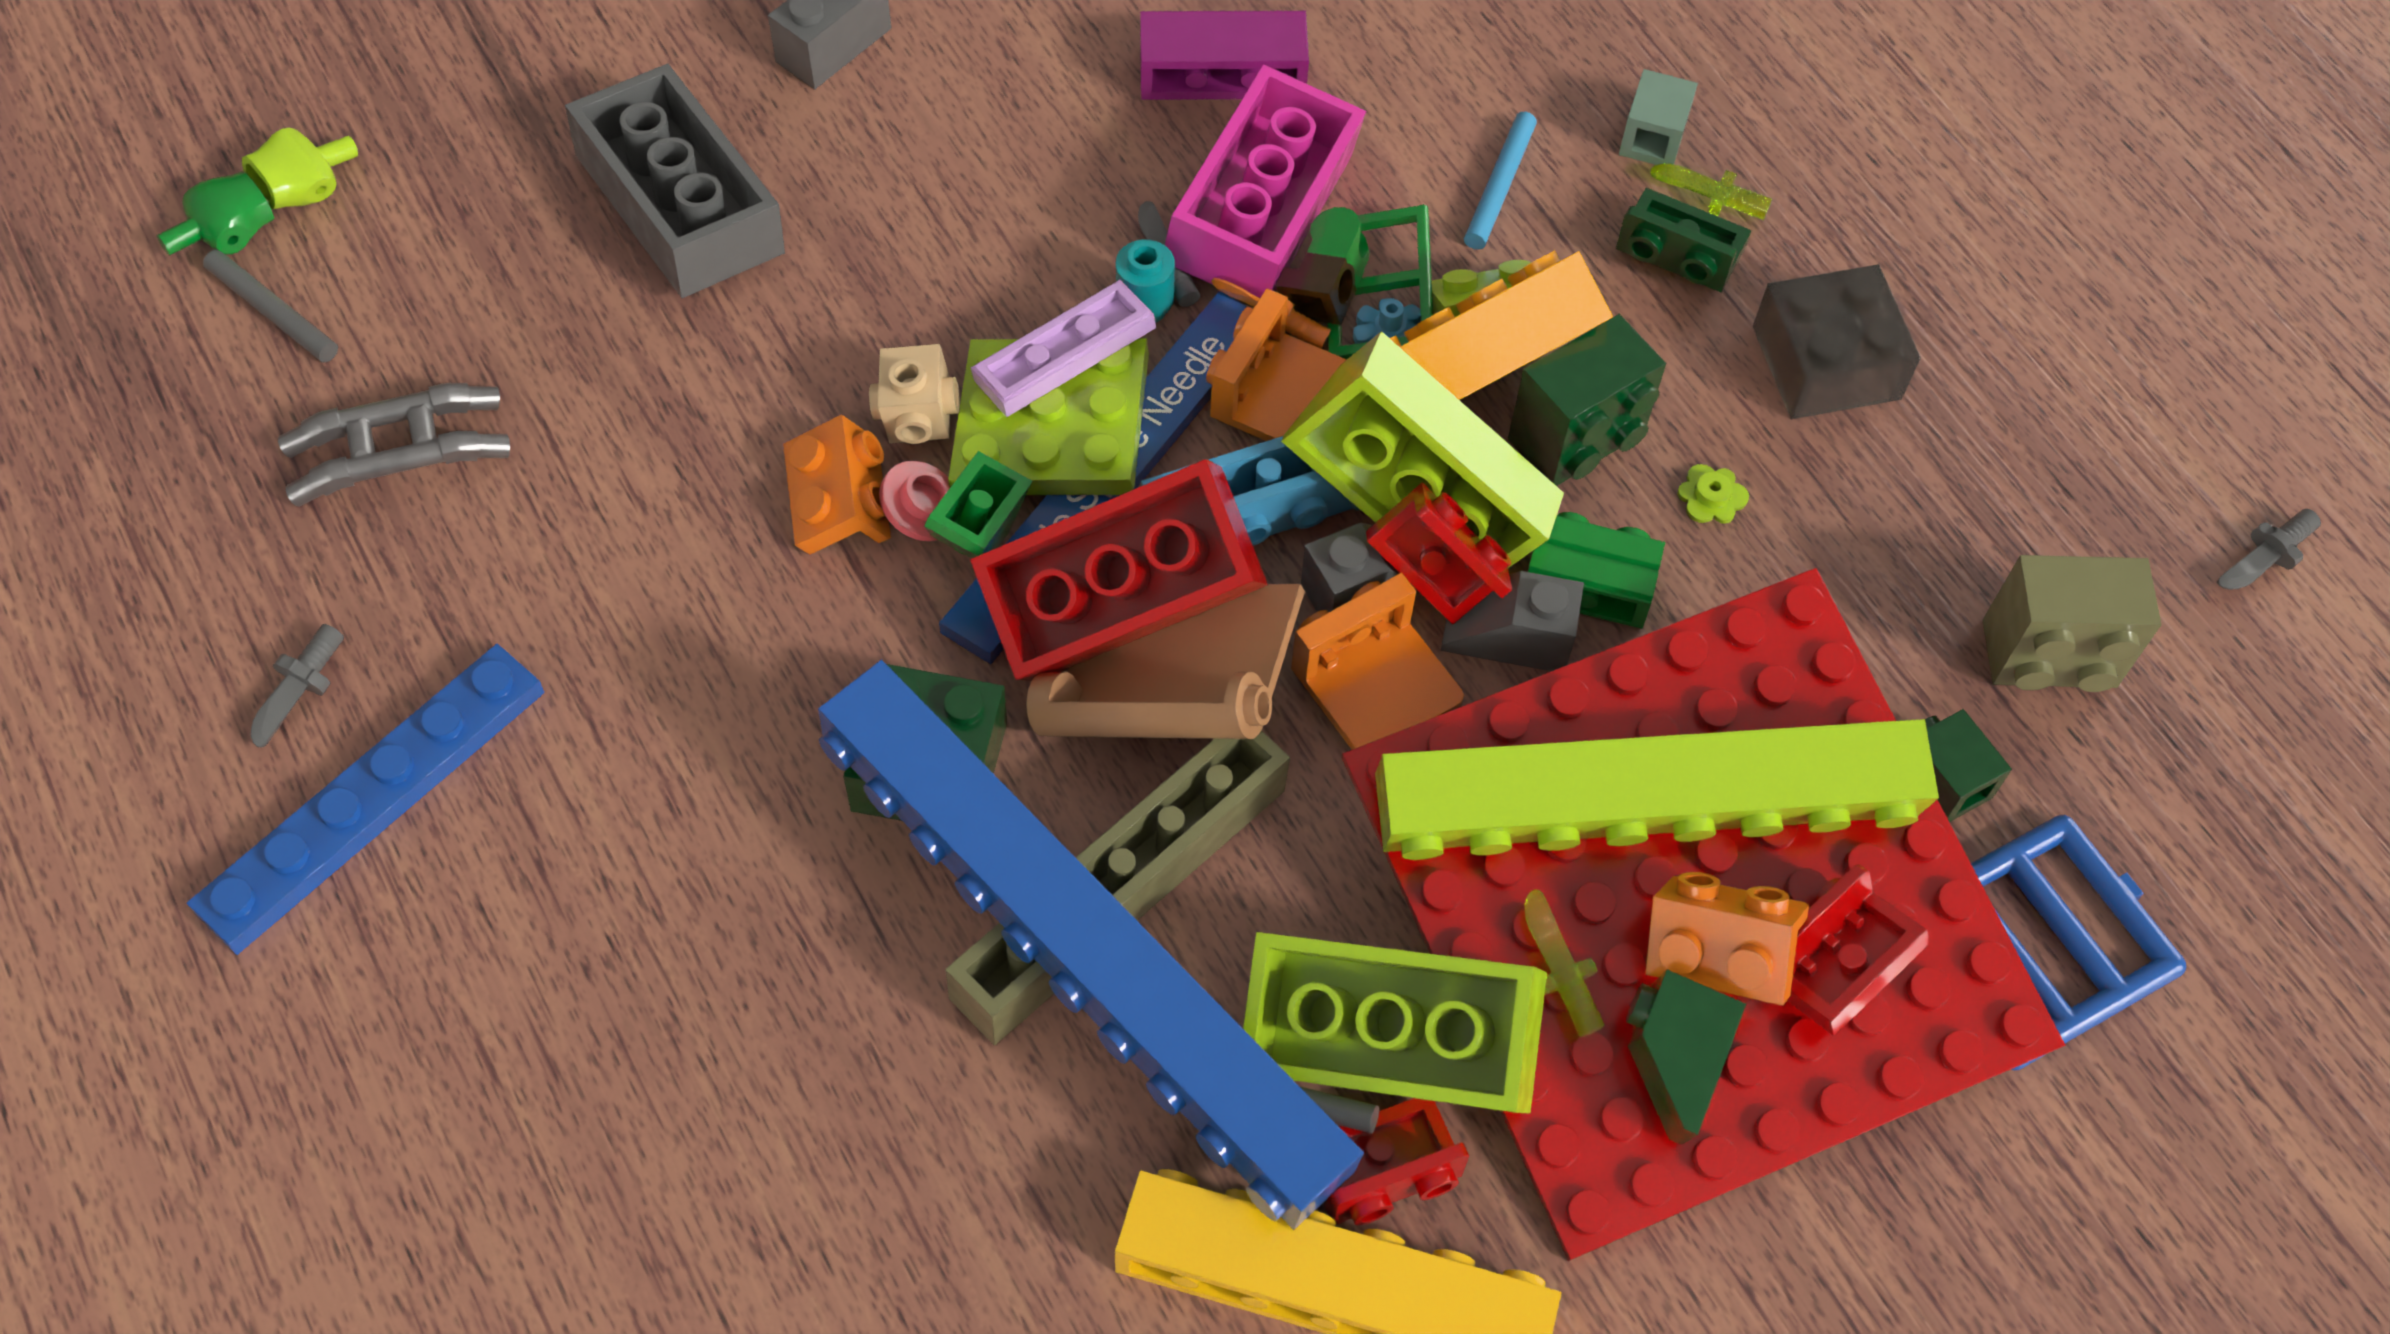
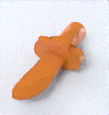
[1211,278,1331,349]

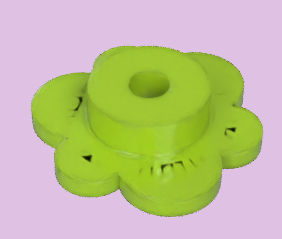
[1677,464,1749,524]

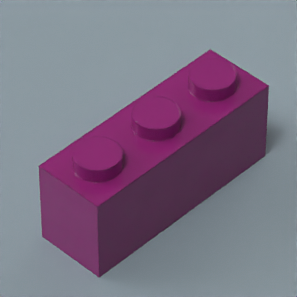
[1140,10,1309,100]

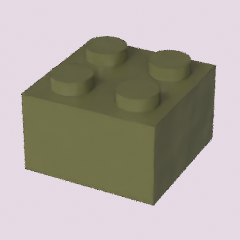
[1982,555,2162,692]

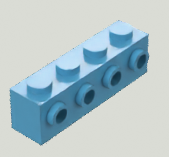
[1141,436,1360,546]

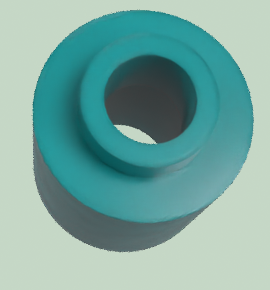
[1116,239,1175,323]

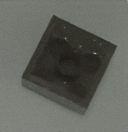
[1752,264,1921,420]

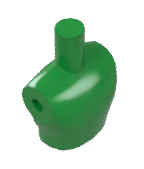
[156,171,275,256]

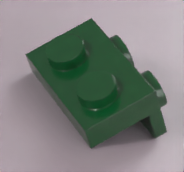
[1616,187,1752,293]

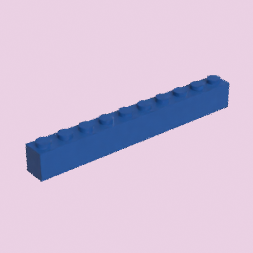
[818,659,1364,1230]

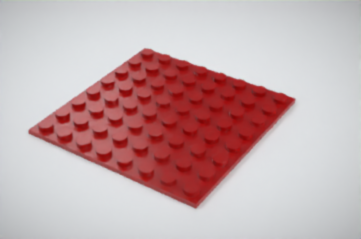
[1341,568,2066,1261]

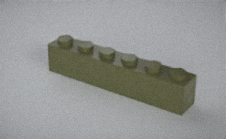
[945,731,1290,1046]

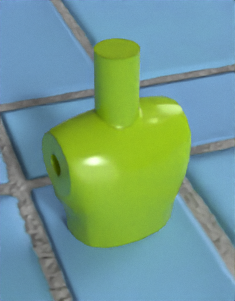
[242,127,358,210]

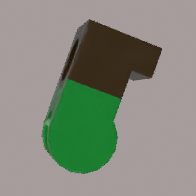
[1275,207,1370,326]

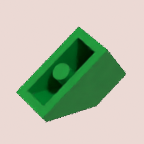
[924,451,1032,558]

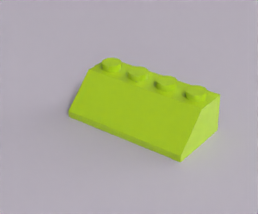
[1281,331,1564,568]

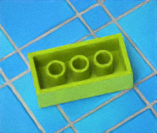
[1243,932,1547,1113]

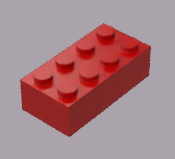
[970,459,1268,681]

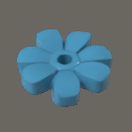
[1353,298,1421,344]

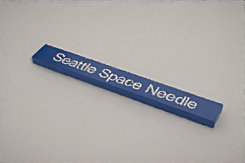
[939,291,1247,664]

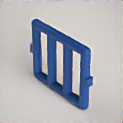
[1971,815,2187,1071]

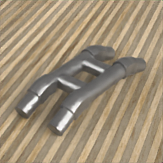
[278,383,510,507]

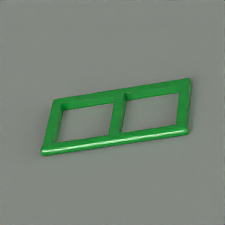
[1328,204,1433,360]

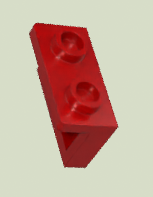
[1366,482,1513,624]
[1787,864,1929,1036]
[1323,1098,1469,1226]

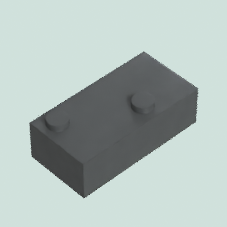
[565,63,785,298]

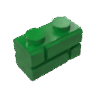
[1528,512,1665,629]

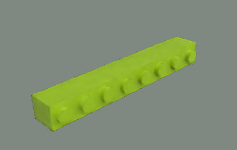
[1375,719,1939,860]

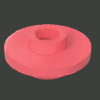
[879,461,950,541]

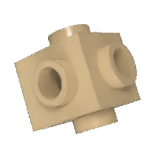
[869,344,960,444]

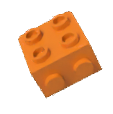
[1206,288,1346,441]
[1291,572,1464,750]

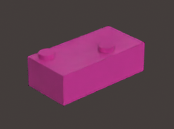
[1165,64,1366,298]

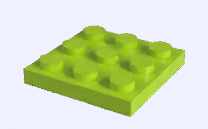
[948,338,1149,495]

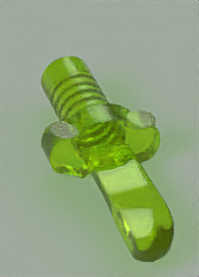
[1650,163,1773,220]
[1525,889,1605,1037]

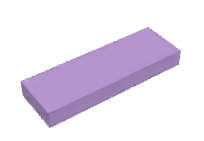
[971,280,1156,417]

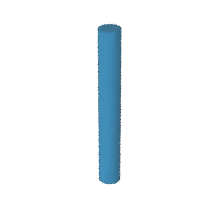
[1464,112,1537,250]

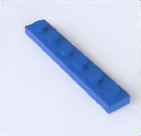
[186,643,545,955]

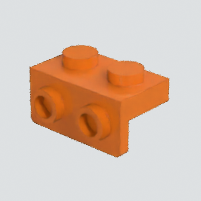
[783,414,891,555]
[1646,872,1809,1006]

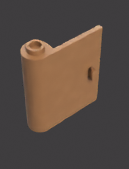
[1026,584,1305,739]

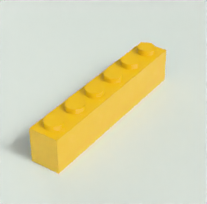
[1115,1169,1562,1334]

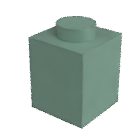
[1619,69,1698,169]

